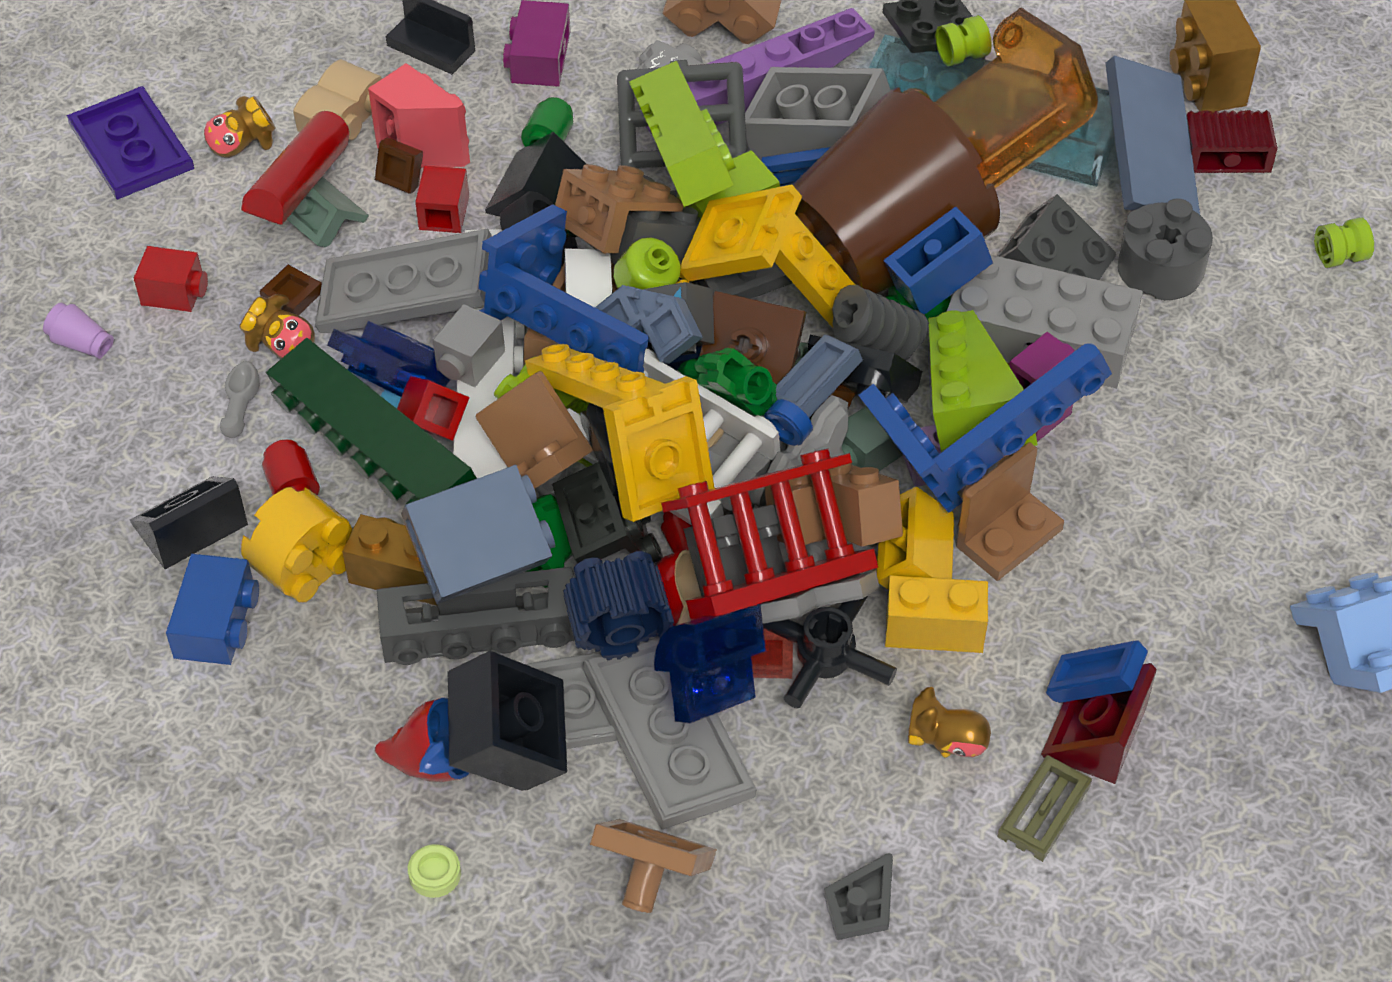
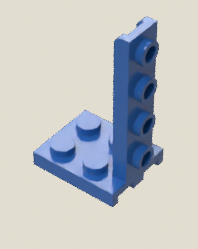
[478,204,649,373]
[858,343,1112,513]

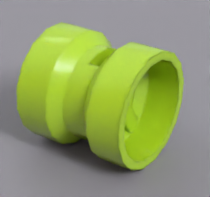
[935,15,992,67]
[1314,217,1374,268]

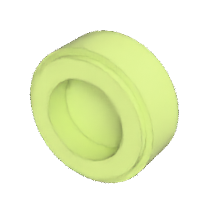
[408,844,461,898]

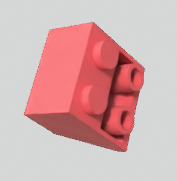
[368,63,470,168]

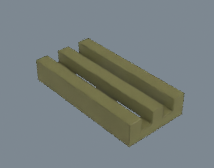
[997,755,1092,862]

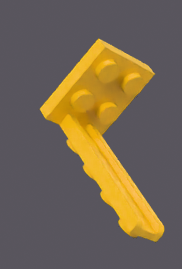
[680,184,855,328]
[525,344,714,522]

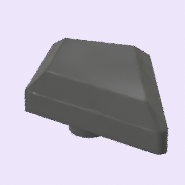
[824,853,893,940]

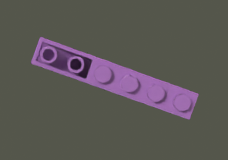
[646,8,875,134]

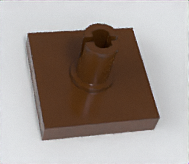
[700,291,807,385]

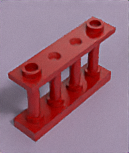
[661,448,879,620]

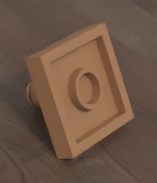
[590,819,717,913]

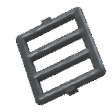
[617,60,747,197]

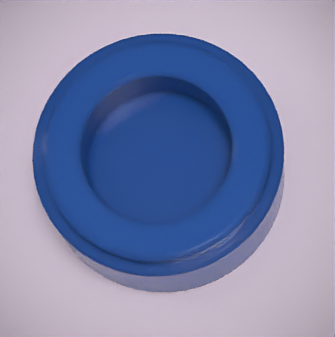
[764,399,813,446]

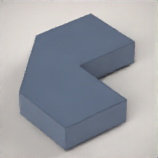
[595,285,703,364]

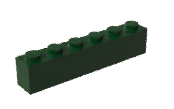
[266,338,477,505]

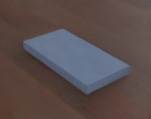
[1105,55,1200,215]

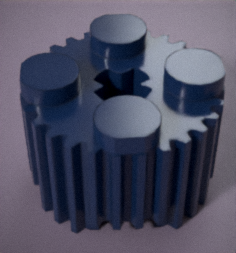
[563,551,674,661]

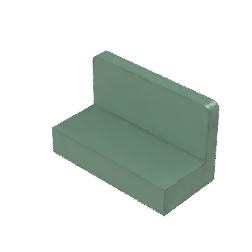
[287,177,369,247]

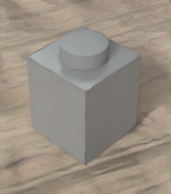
[433,304,505,387]

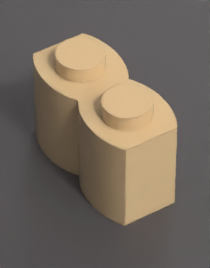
[293,59,382,140]

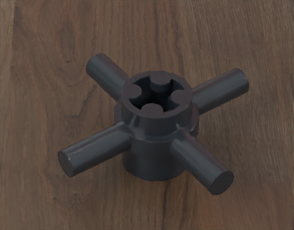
[756,596,897,708]

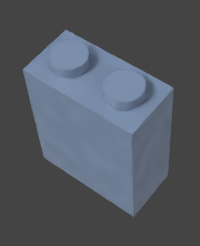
[401,465,555,604]

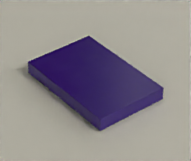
[66,86,195,200]

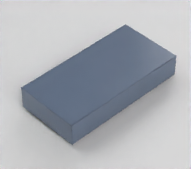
[776,334,863,417]

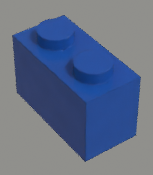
[884,207,993,315]
[166,553,259,665]

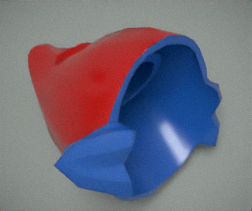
[375,698,469,782]

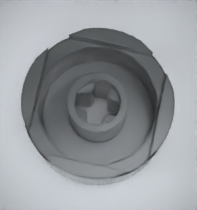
[1118,198,1213,300]

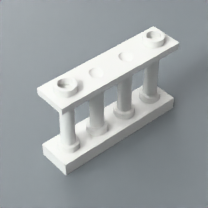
[567,348,780,525]

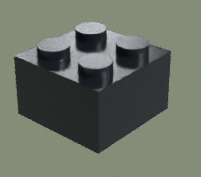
[447,651,567,791]

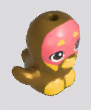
[204,96,276,158]
[240,294,315,359]
[908,687,991,758]

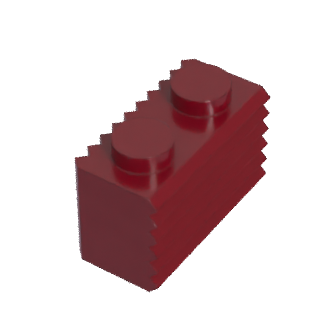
[1186,110,1278,173]

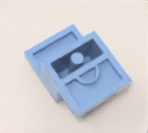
[1290,573,1392,693]

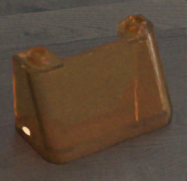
[902,7,1098,188]

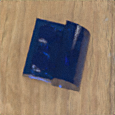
[327,321,451,397]
[654,603,766,723]

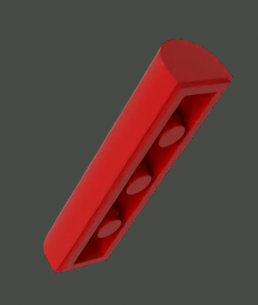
[241,111,350,225]

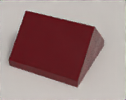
[1041,663,1157,784]

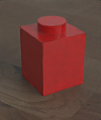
[415,165,469,233]
[134,246,208,312]
[397,376,470,441]

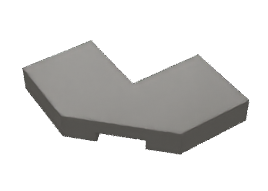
[751,570,880,624]

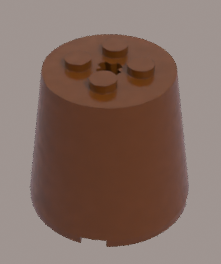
[792,87,1000,295]

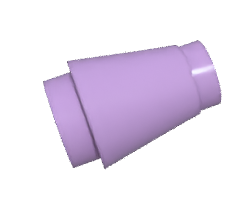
[43,302,114,359]

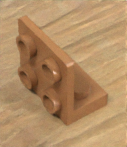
[555,164,683,253]
[476,371,593,489]
[956,442,1064,581]

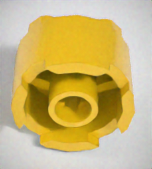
[241,487,352,602]

